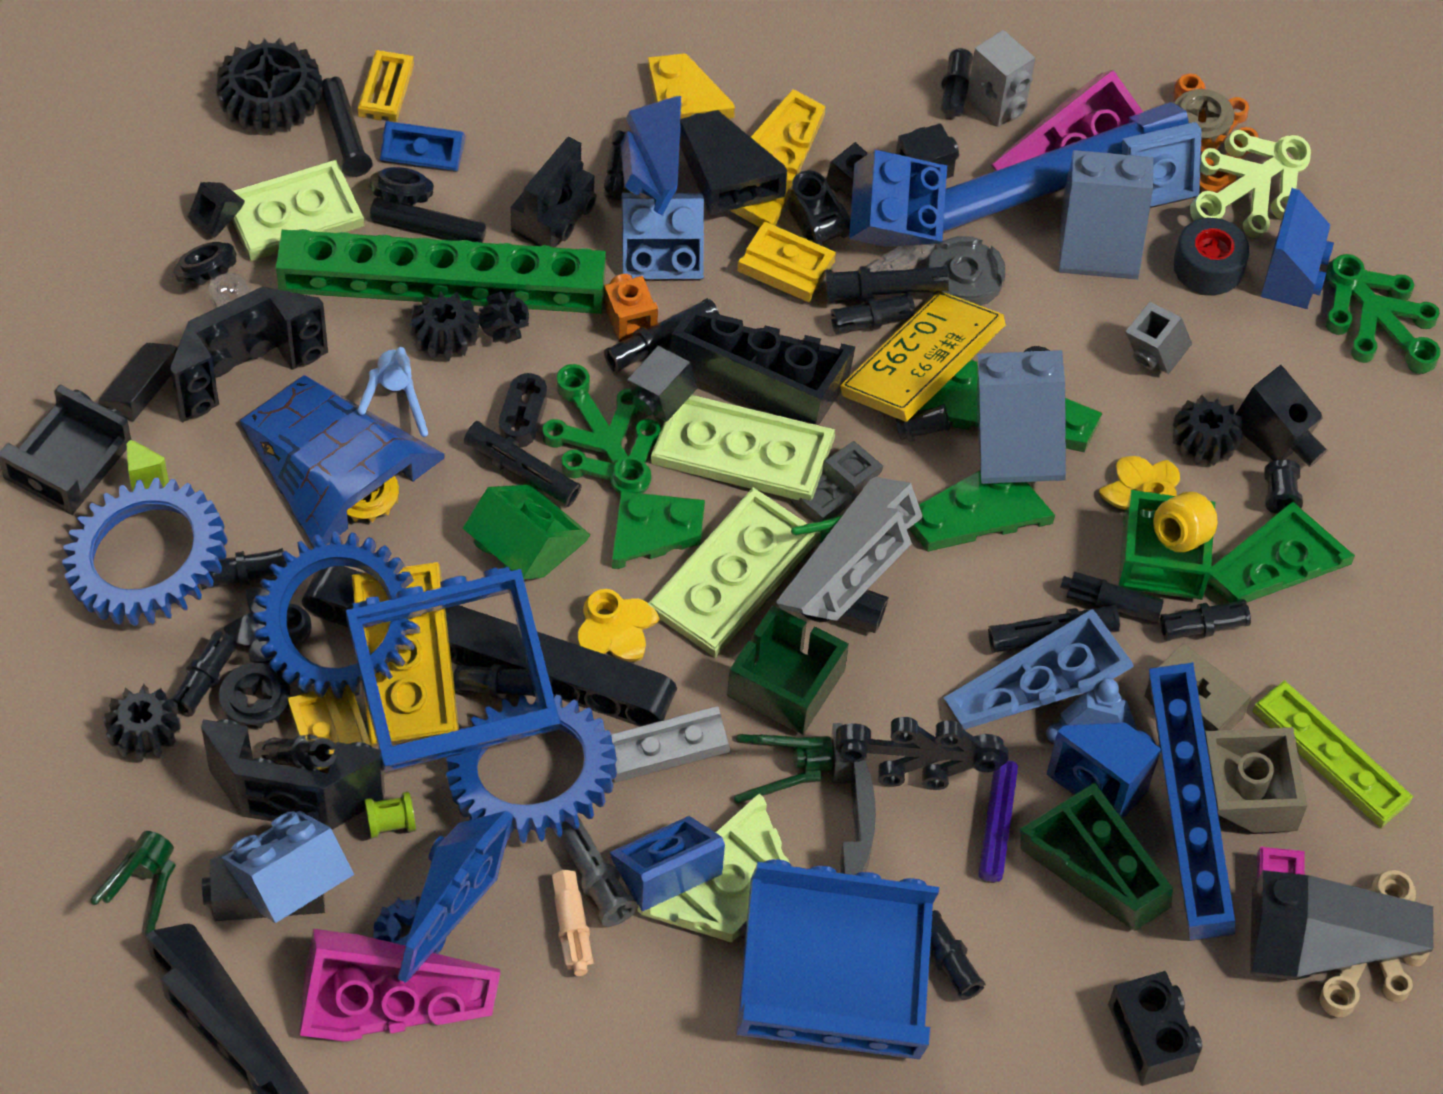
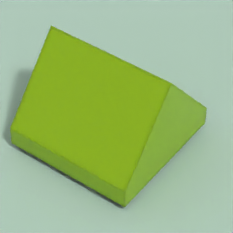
[126,440,169,492]

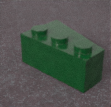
[1020,783,1173,931]

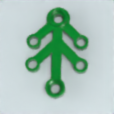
[1326,254,1441,374]
[543,364,661,494]

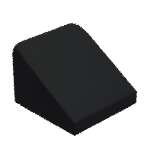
[188,182,245,237]

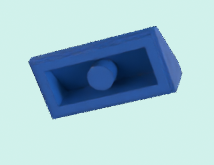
[380,121,466,171]

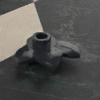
[224,588,312,663]

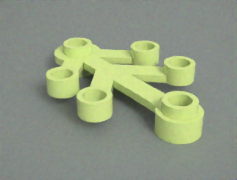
[1190,130,1311,238]

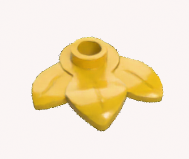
[1099,456,1180,511]
[578,589,660,662]

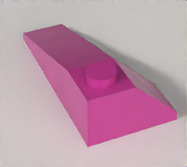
[991,70,1143,171]

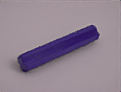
[978,761,1018,883]

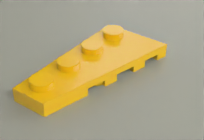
[730,89,826,227]

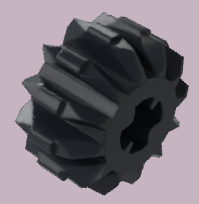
[410,290,480,361]
[1172,395,1243,467]
[104,683,181,762]

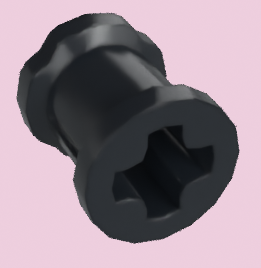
[1264,460,1303,514]

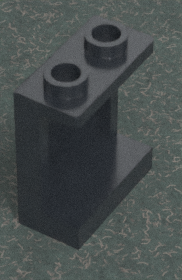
[0,385,131,515]

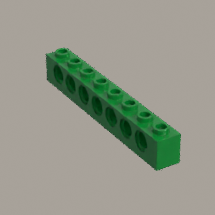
[276,229,606,314]

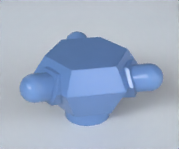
[1046,678,1138,743]

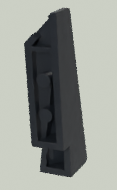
[146,923,309,1094]

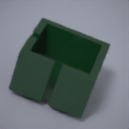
[727,605,849,735]

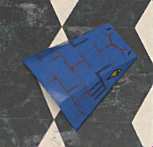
[240,375,445,549]

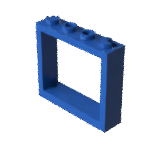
[346,567,560,773]

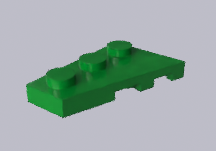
[908,470,1055,552]

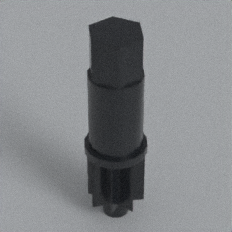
[1060,571,1164,623]

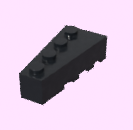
[669,308,856,425]

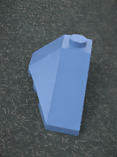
[944,609,1134,730]

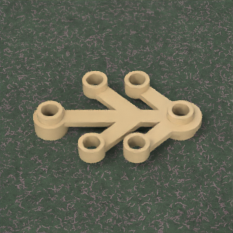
[1320,870,1430,1017]

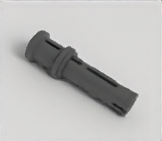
[559,817,638,927]

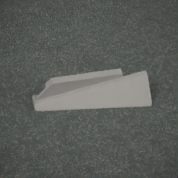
[777,477,922,621]

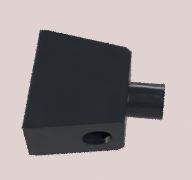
[1235,365,1327,467]

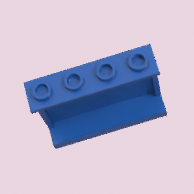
[736,859,939,1060]

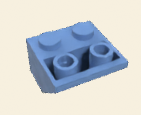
[622,193,704,279]
[222,811,354,923]

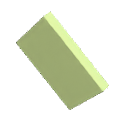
[232,160,364,261]

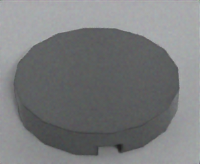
[926,236,1006,306]

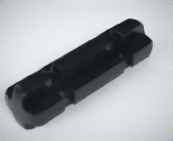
[604,130,630,200]

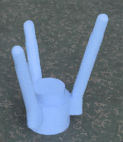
[358,347,428,437]

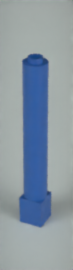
[943,102,1189,232]

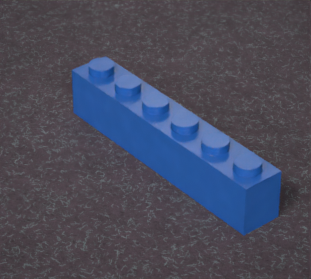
[1149,663,1235,940]

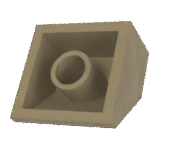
[1205,727,1307,833]

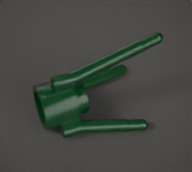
[733,734,833,803]
[91,831,176,936]

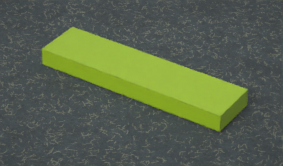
[1252,680,1413,829]

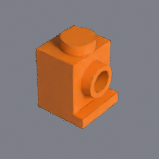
[604,274,658,342]

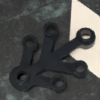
[835,717,1009,790]

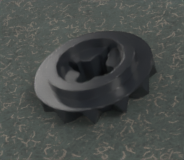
[369,167,434,205]
[173,242,237,286]
[219,663,290,728]

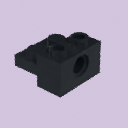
[510,136,597,247]

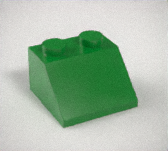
[463,485,591,580]

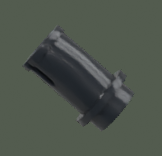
[896,404,950,442]

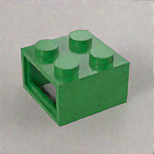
[1118,490,1216,600]

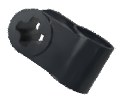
[789,170,850,246]

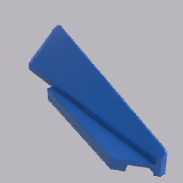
[621,96,681,215]

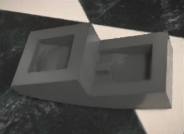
[791,441,883,523]

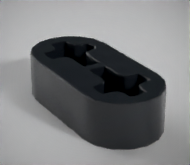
[499,373,547,448]

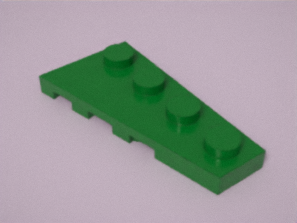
[919,360,1102,452]

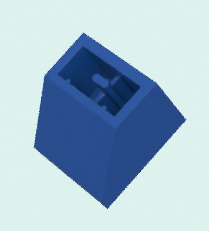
[849,150,947,247]

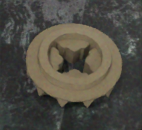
[1174,89,1234,142]

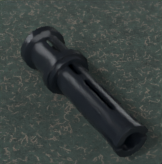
[826,265,949,305]

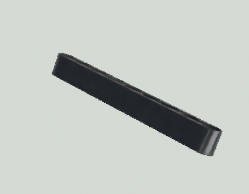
[301,566,677,727]

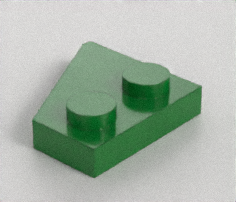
[612,491,705,569]

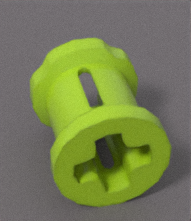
[365,791,416,838]

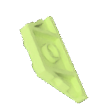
[637,794,790,942]

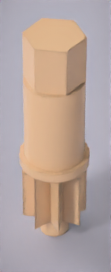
[552,870,594,976]

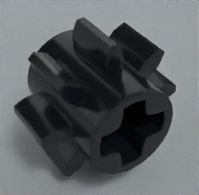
[479,292,529,343]

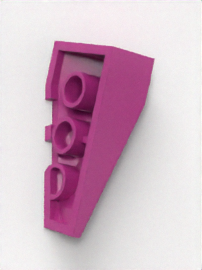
[299,929,501,1041]

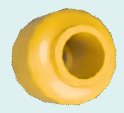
[1153,492,1218,553]

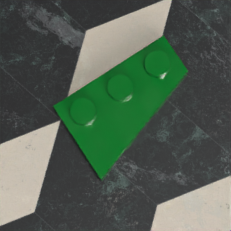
[1208,502,1355,603]

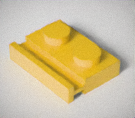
[737,221,836,302]
[288,685,371,773]

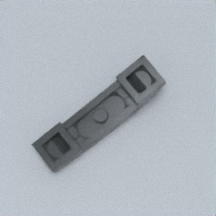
[831,723,876,875]

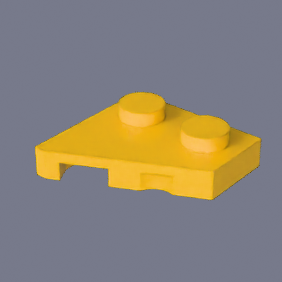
[648,53,735,119]

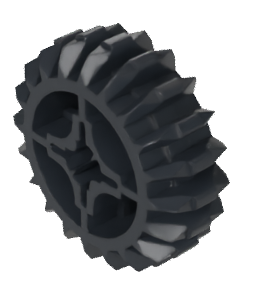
[216,37,322,134]

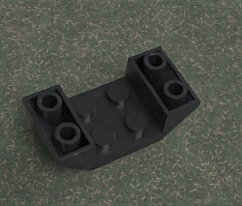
[170,286,328,423]
[201,719,385,830]

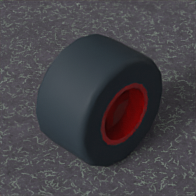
[1174,217,1249,295]

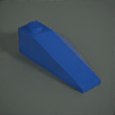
[398,811,514,983]

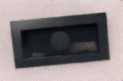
[99,342,178,421]

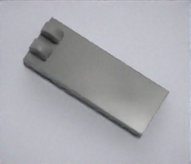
[611,706,731,783]

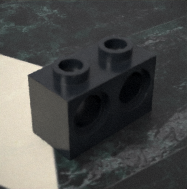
[1108,971,1202,1086]

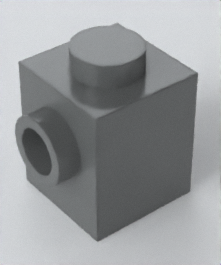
[1126,301,1192,374]

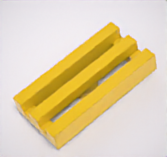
[358,50,414,122]

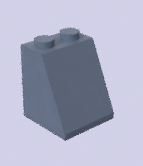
[1059,150,1153,280]
[977,350,1066,484]

